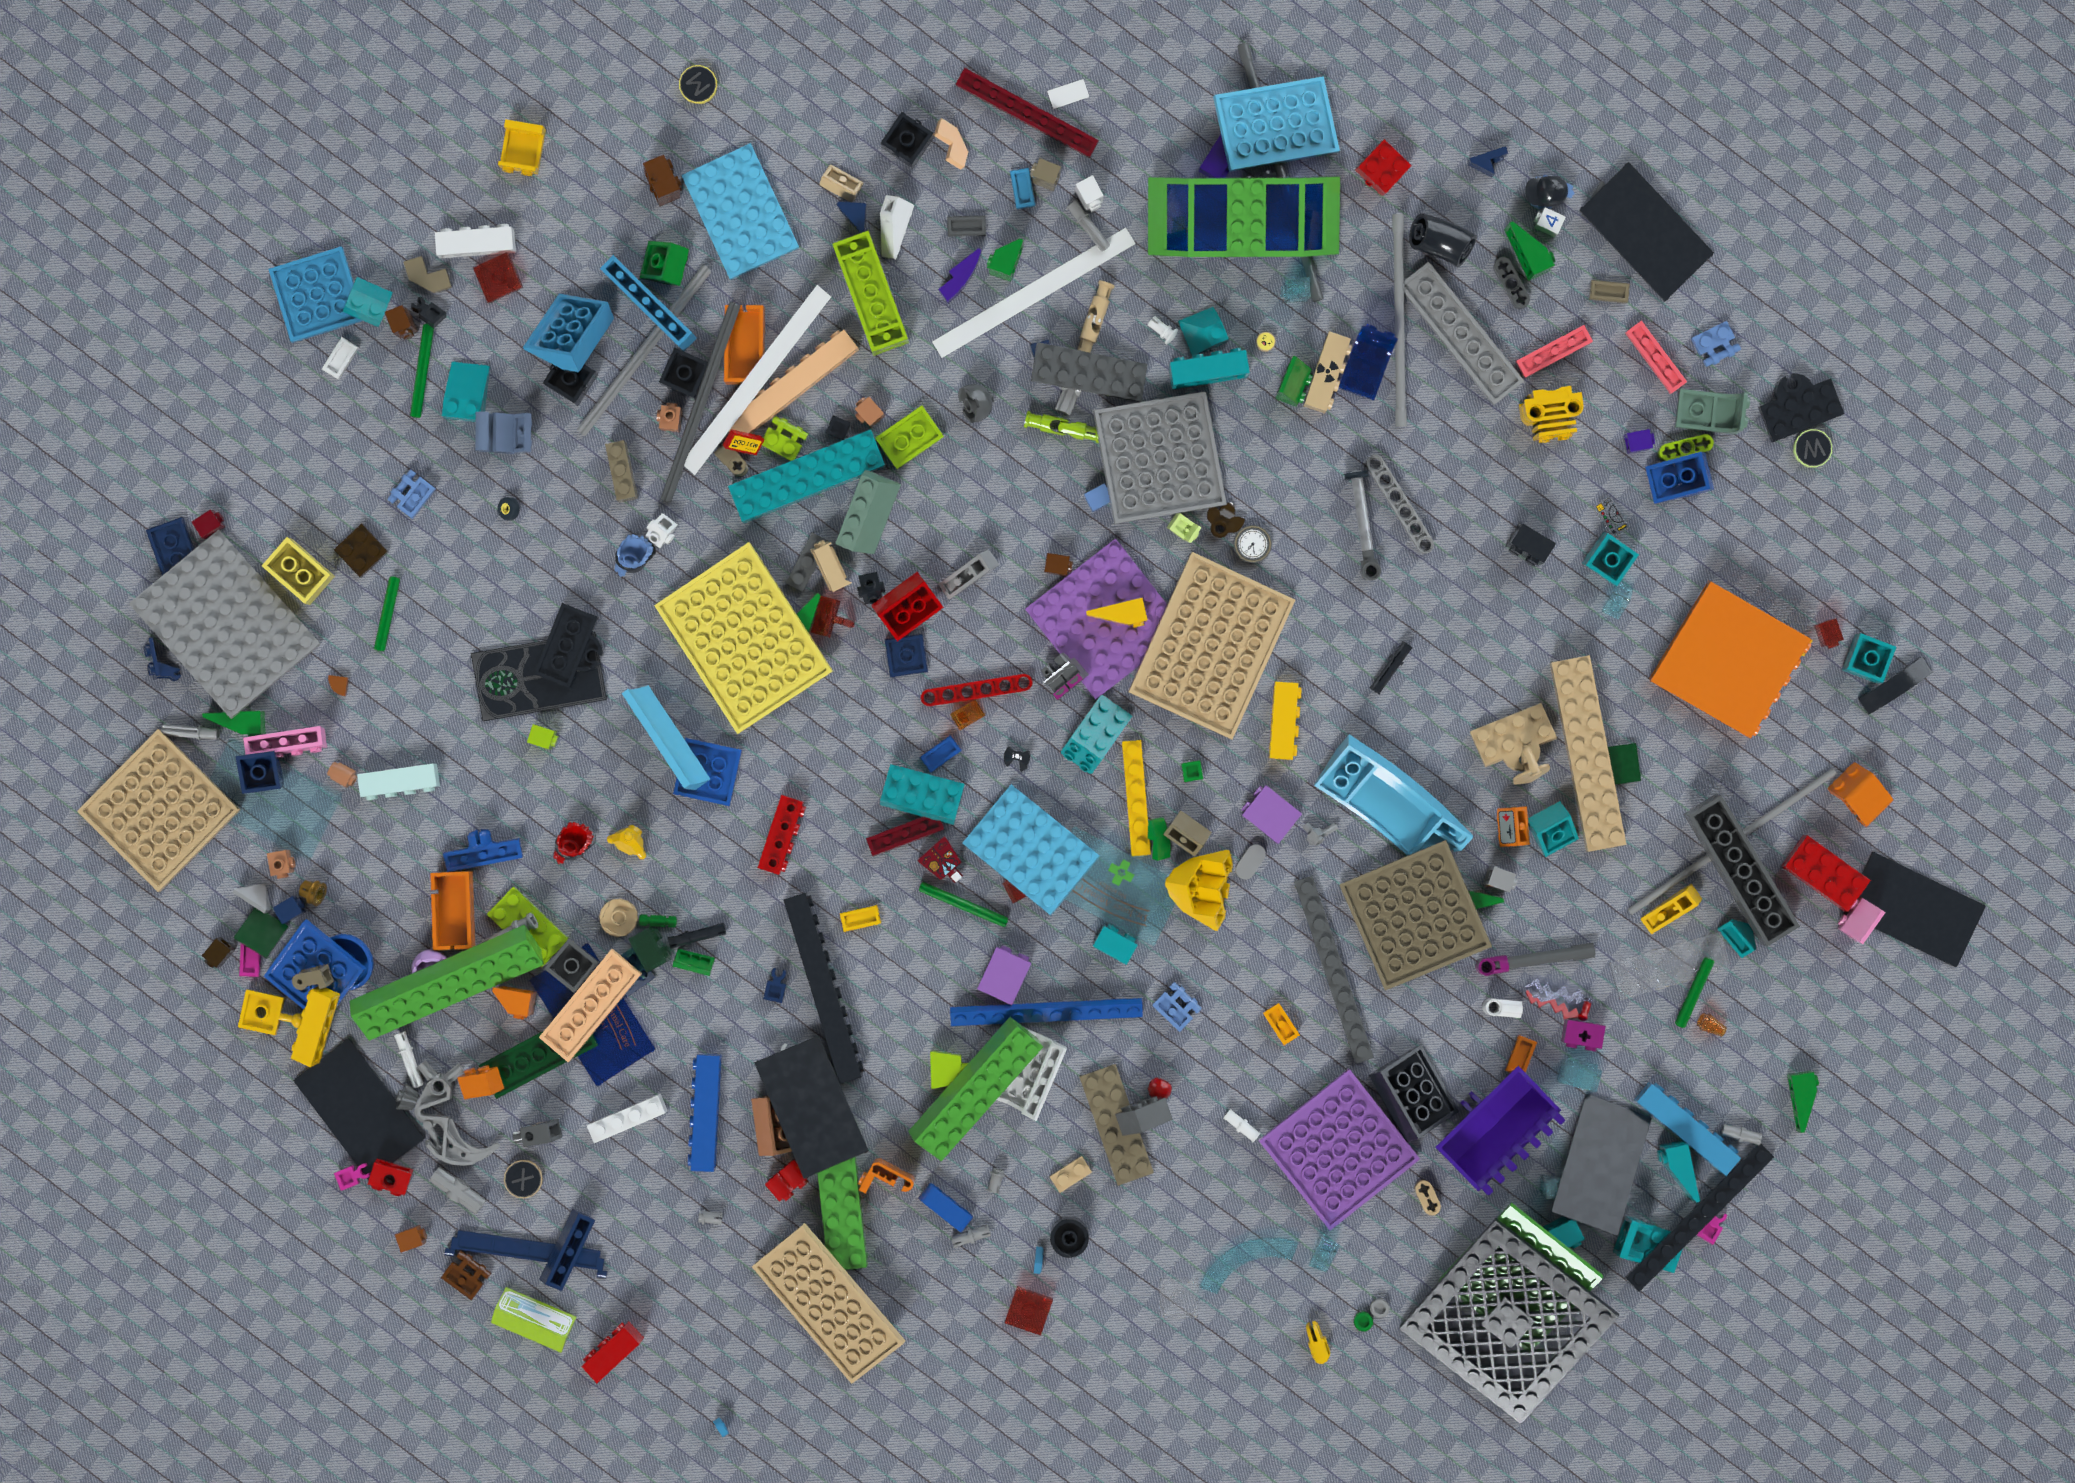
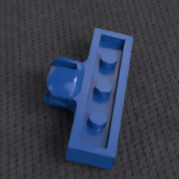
[443,829,523,872]

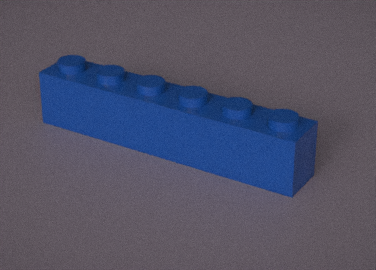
[688,1054,722,1172]

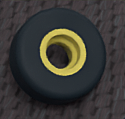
[498,497,520,520]

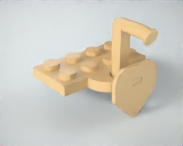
[1470,703,1557,785]

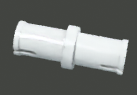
[1223,1109,1260,1142]

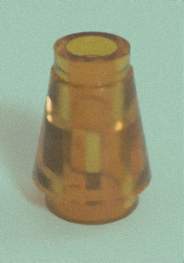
[1697,1013,1727,1037]

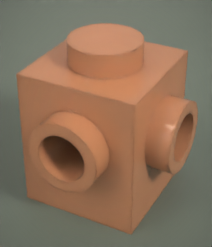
[657,403,682,432]
[267,850,296,879]

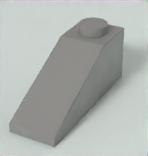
[938,549,999,600]

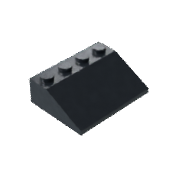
[1369,1045,1459,1142]

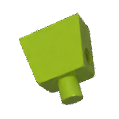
[930,1051,968,1089]

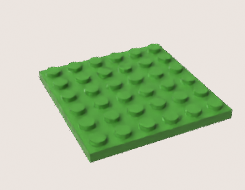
[1438,1203,1603,1350]

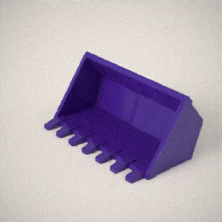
[1435,1066,1565,1195]

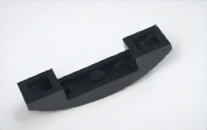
[1858,657,1933,715]

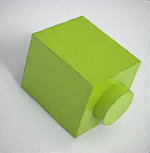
[527,724,559,750]

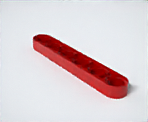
[921,674,1032,706]

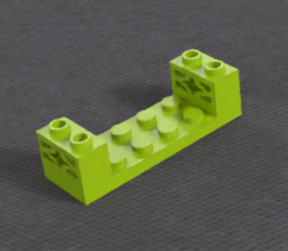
[832,231,909,356]

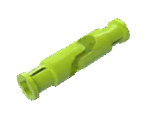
[1024,411,1099,444]

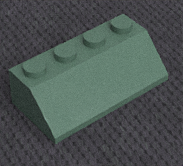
[835,470,901,554]

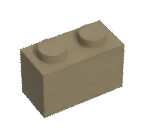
[1030,158,1061,191]
[1163,810,1212,857]

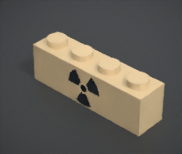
[1303,331,1352,413]

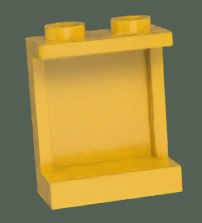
[498,119,546,176]

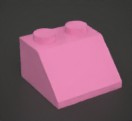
[1837,897,1886,944]

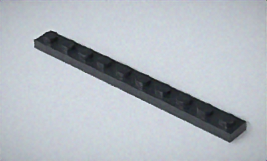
[1624,1143,1774,1292]

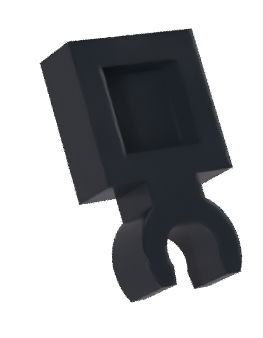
[411,297,446,329]

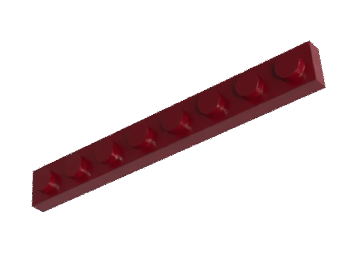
[955,68,1099,158]

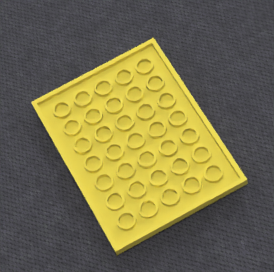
[654,542,833,734]

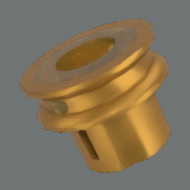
[299,880,327,906]

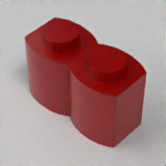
[765,1158,809,1202]

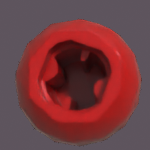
[1148,1077,1172,1099]

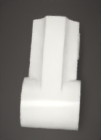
[1482,998,1523,1018]

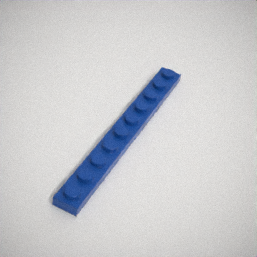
[950,998,1143,1026]

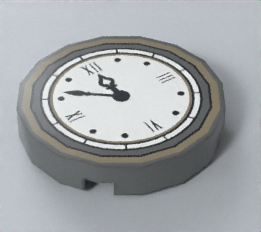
[1234,525,1272,563]

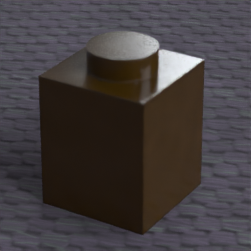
[202,937,236,968]

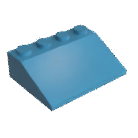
[523,294,614,372]

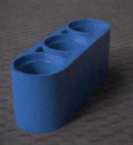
[918,1183,973,1232]

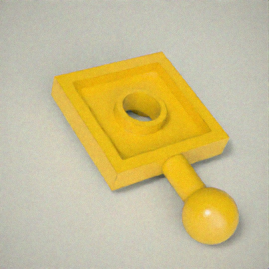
[238,989,303,1035]

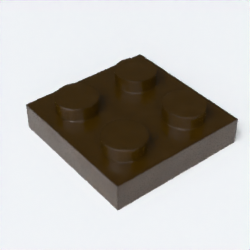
[334,523,389,578]

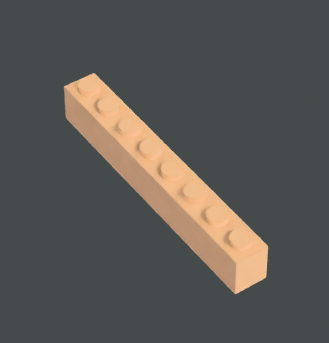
[729,330,859,434]

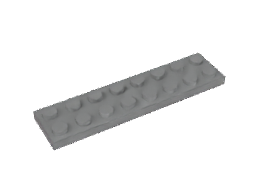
[1404,262,1524,406]

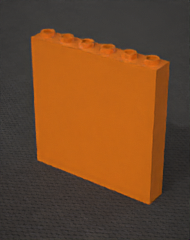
[1649,580,1811,739]

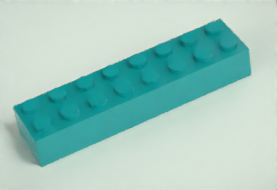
[728,429,886,524]

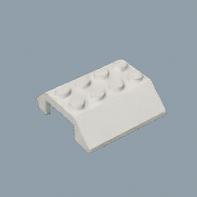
[997,1027,1067,1121]

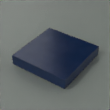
[885,634,928,678]

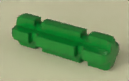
[639,914,677,928]

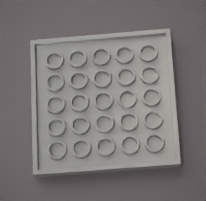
[1093,392,1227,524]

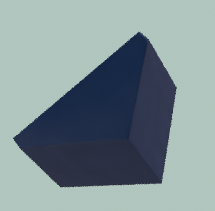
[836,201,867,233]

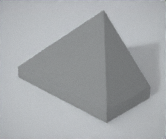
[232,883,271,913]

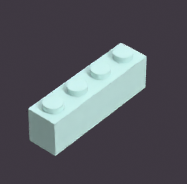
[357,764,440,800]

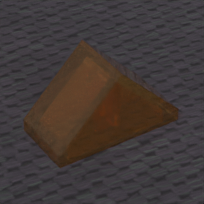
[950,699,986,731]

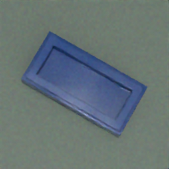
[919,735,962,773]

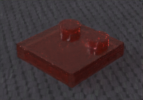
[473,252,524,303]
[1004,1286,1053,1336]

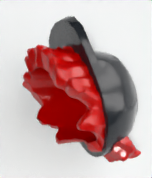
[553,822,596,864]

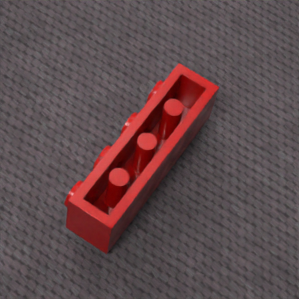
[757,795,806,875]

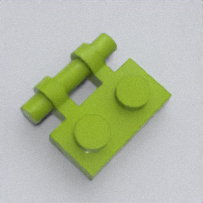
[762,415,809,461]

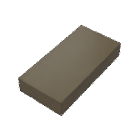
[1589,280,1630,303]

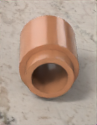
[327,762,357,788]

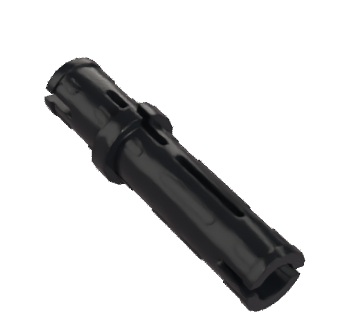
[1369,641,1412,695]
[668,922,727,949]

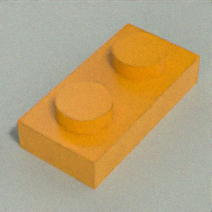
[1263,1002,1300,1045]

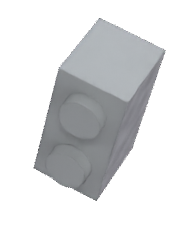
[1483,866,1518,892]

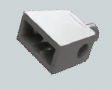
[513,1119,562,1147]

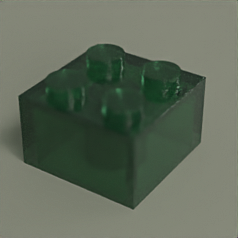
[628,926,672,973]

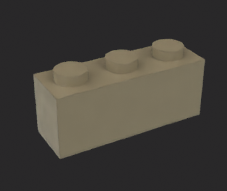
[605,440,638,502]

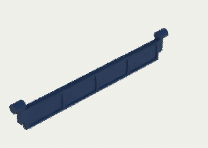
[444,1230,608,1279]

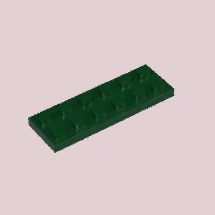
[479,1030,599,1099]

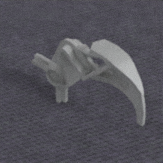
[414,1060,500,1166]

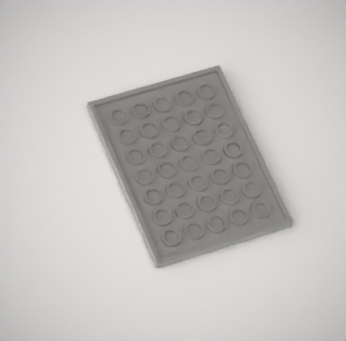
[129,530,321,719]

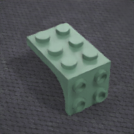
[1675,389,1750,435]

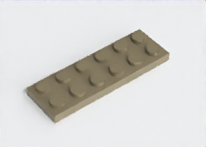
[1079,1064,1154,1186]

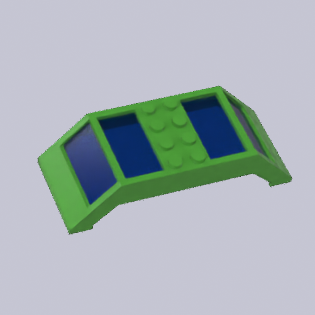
[1148,177,1340,257]

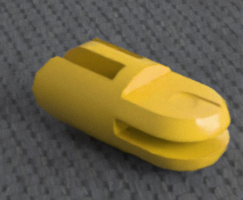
[1306,1321,1331,1364]

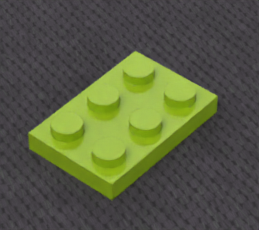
[875,405,944,470]

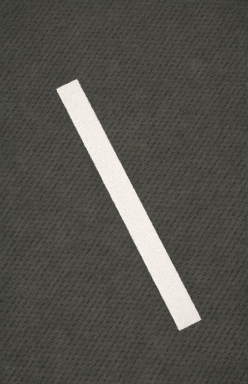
[932,228,1135,358]
[684,285,831,475]

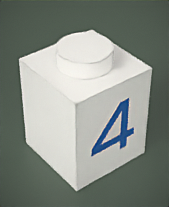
[1534,207,1566,237]

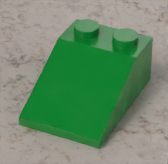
[1504,221,1556,281]
[1275,356,1313,407]

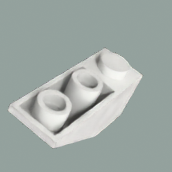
[880,195,914,259]

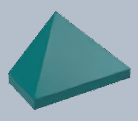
[1717,919,1756,958]

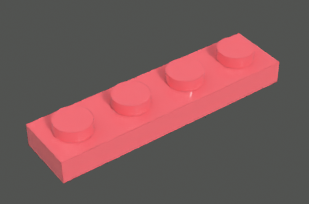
[1625,320,1687,394]
[1516,325,1593,378]

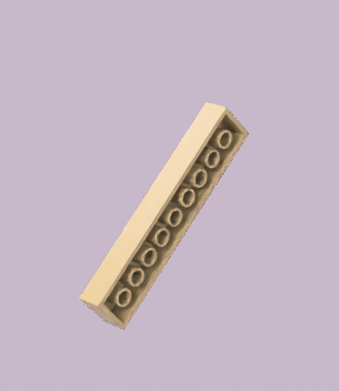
[1550,655,1627,852]

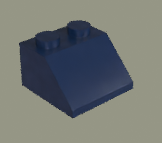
[235,750,284,794]

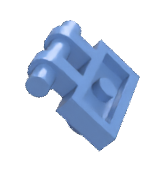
[1691,321,1741,367]
[387,469,436,519]
[1152,982,1202,1032]

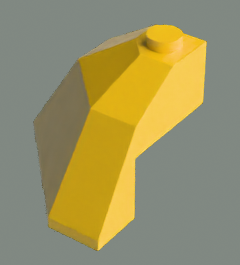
[1165,850,1233,931]

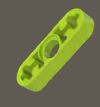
[1658,434,1714,461]

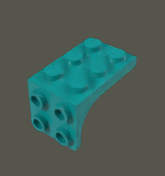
[1061,695,1133,774]

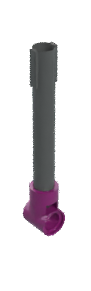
[1475,943,1595,976]

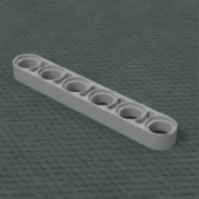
[1366,455,1434,554]

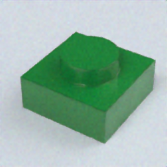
[1181,760,1203,782]

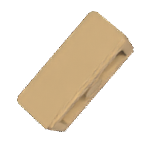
[820,164,863,202]

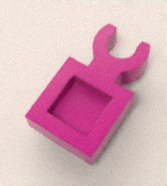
[334,1163,371,1191]
[1697,1214,1727,1245]

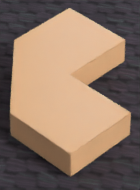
[934,118,968,170]

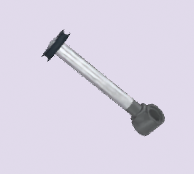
[1342,470,1381,581]

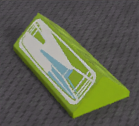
[491,1287,577,1353]

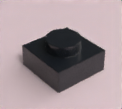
[826,415,851,440]

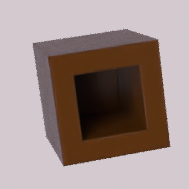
[1044,553,1073,577]

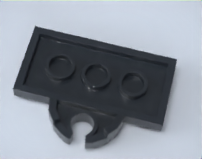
[1758,373,1844,443]
[534,603,604,688]

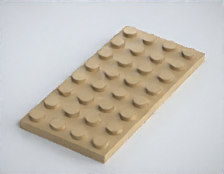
[752,1223,905,1384]

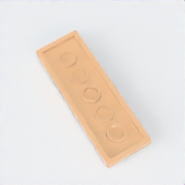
[539,949,642,1062]

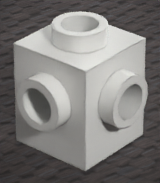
[645,513,678,548]

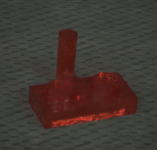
[811,596,854,638]

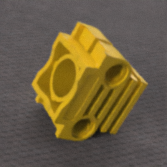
[1519,386,1584,443]

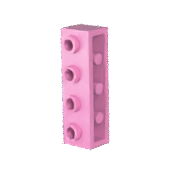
[243,726,327,758]

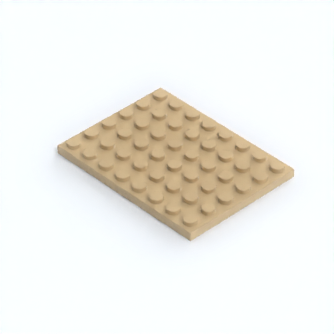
[1128,552,1295,740]

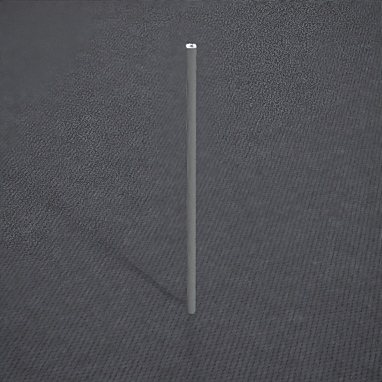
[1627,768,1837,915]

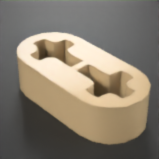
[1414,1180,1441,1215]

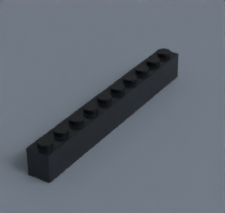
[783,892,865,1084]

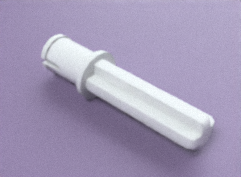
[394,1031,423,1088]

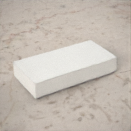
[322,337,359,380]

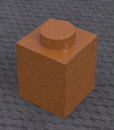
[395,1225,427,1253]

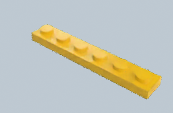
[1122,740,1151,856]

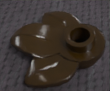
[1207,502,1245,538]

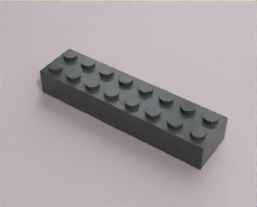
[1683,794,1800,947]

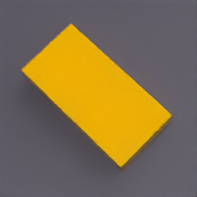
[840,905,881,932]

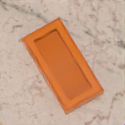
[1505,1035,1537,1073]

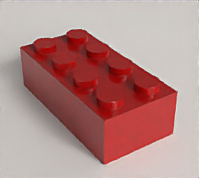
[1781,835,1871,912]

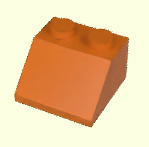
[492,985,537,1019]

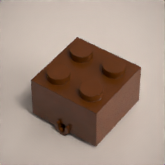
[643,154,682,207]

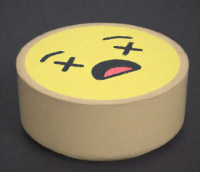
[1256,332,1276,352]

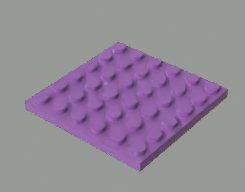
[1025,538,1167,700]
[1259,1068,1420,1230]

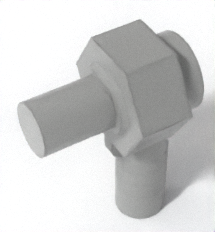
[1303,823,1338,846]

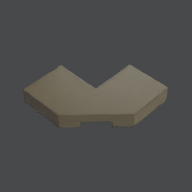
[403,256,452,293]

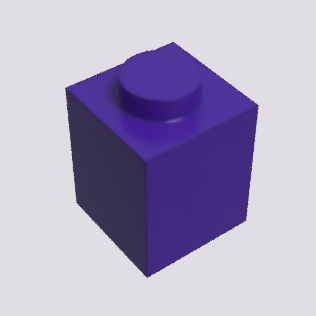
[1624,429,1655,454]

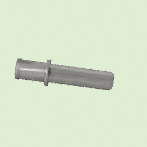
[1067,201,1110,251]
[161,724,220,740]

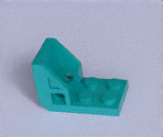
[1613,1215,1683,1273]

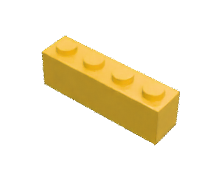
[1269,681,1302,760]
[291,986,340,1067]

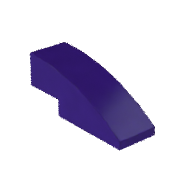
[938,248,982,304]

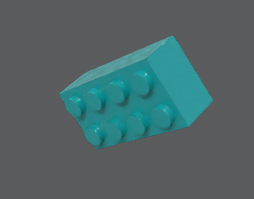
[1168,348,1250,390]
[880,764,965,825]

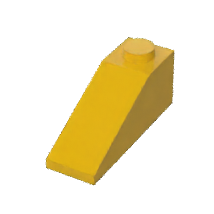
[1086,598,1148,628]
[1640,883,1702,934]

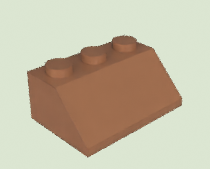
[751,1095,792,1156]

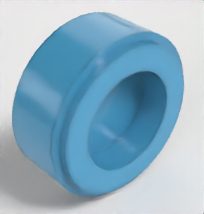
[713,1417,729,1437]

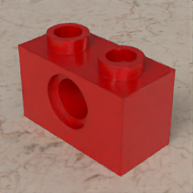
[368,1159,414,1196]

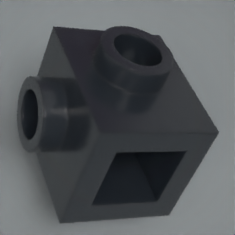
[857,572,886,605]

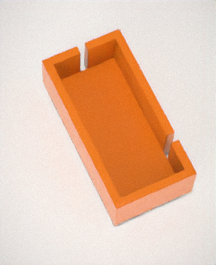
[724,305,765,385]
[430,871,475,950]

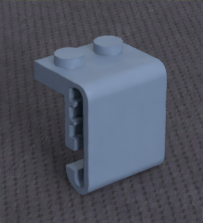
[475,412,532,454]

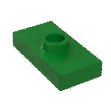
[672,948,715,976]

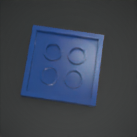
[673,738,742,806]

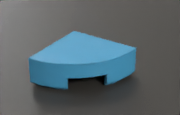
[1034,1246,1044,1274]

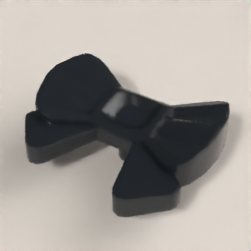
[1004,747,1031,772]

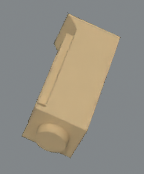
[810,540,852,592]

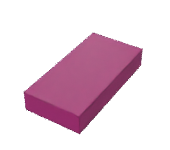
[239,944,261,977]

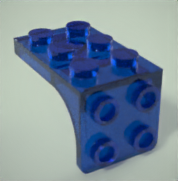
[1338,324,1398,401]

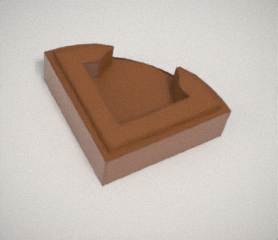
[328,675,349,696]

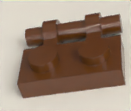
[441,1251,492,1301]

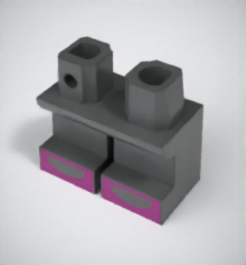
[1041,652,1089,700]

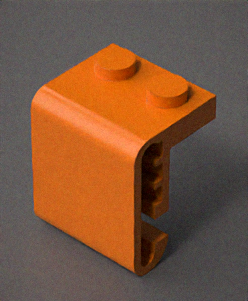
[1827,762,1894,827]
[858,1158,915,1194]

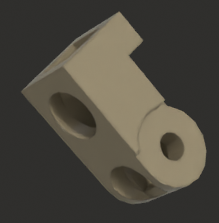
[292,964,334,990]

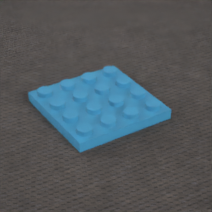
[268,246,363,343]

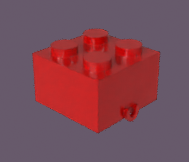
[1355,139,1412,196]

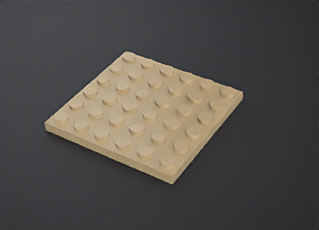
[77,729,241,892]

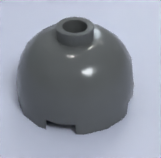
[958,384,994,423]

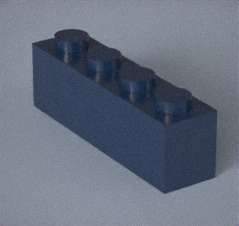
[539,1209,595,1291]

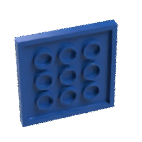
[263,919,366,1009]

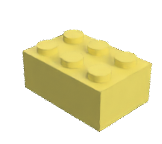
[262,537,335,605]

